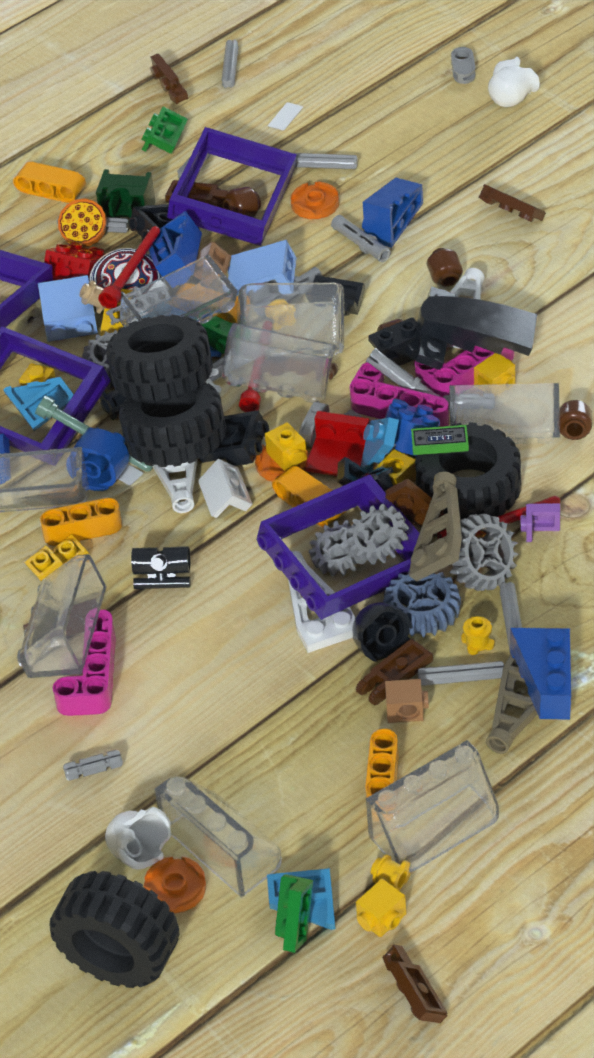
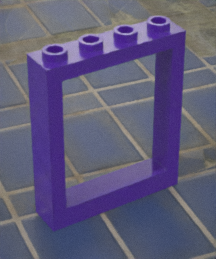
[167,127,297,246]
[0,250,53,328]
[0,326,111,464]
[256,475,420,620]

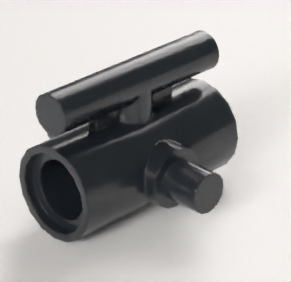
[131,546,191,589]

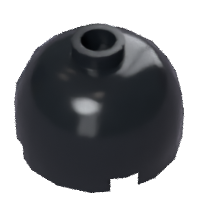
[352,602,412,662]

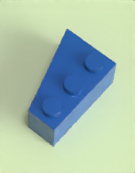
[362,178,423,248]
[149,211,202,290]
[510,628,571,720]

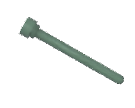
[35,395,153,472]

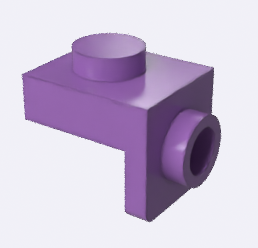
[521,503,560,542]

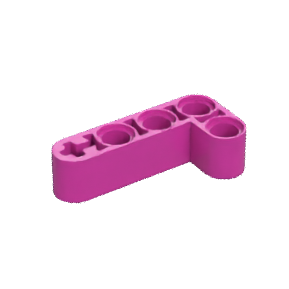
[415,345,514,398]
[349,362,449,427]
[52,609,116,716]

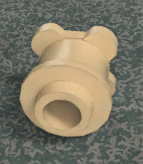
[79,280,110,314]

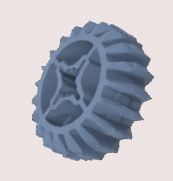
[383,569,461,638]

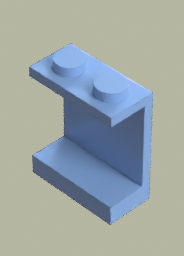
[225,240,297,299]
[38,275,98,342]

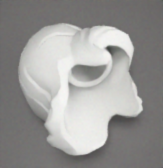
[488,57,540,107]
[105,807,171,870]

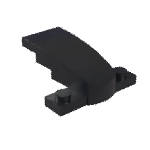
[415,286,537,370]

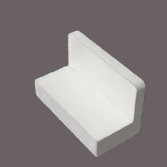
[199,459,252,518]

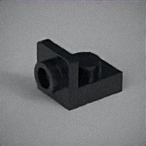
[337,457,369,486]

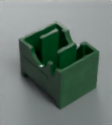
[96,169,155,218]

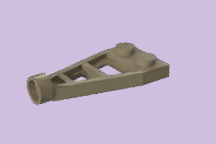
[409,472,462,581]
[486,654,538,754]

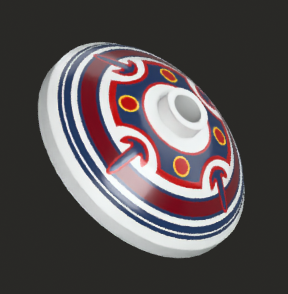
[89,248,165,311]

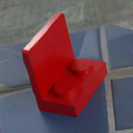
[44,242,107,281]
[305,411,370,476]

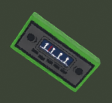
[411,425,469,455]

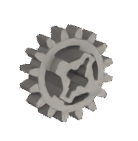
[347,504,409,565]
[309,520,367,576]

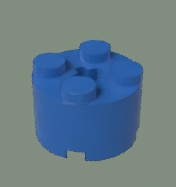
[385,399,440,456]
[66,427,129,491]

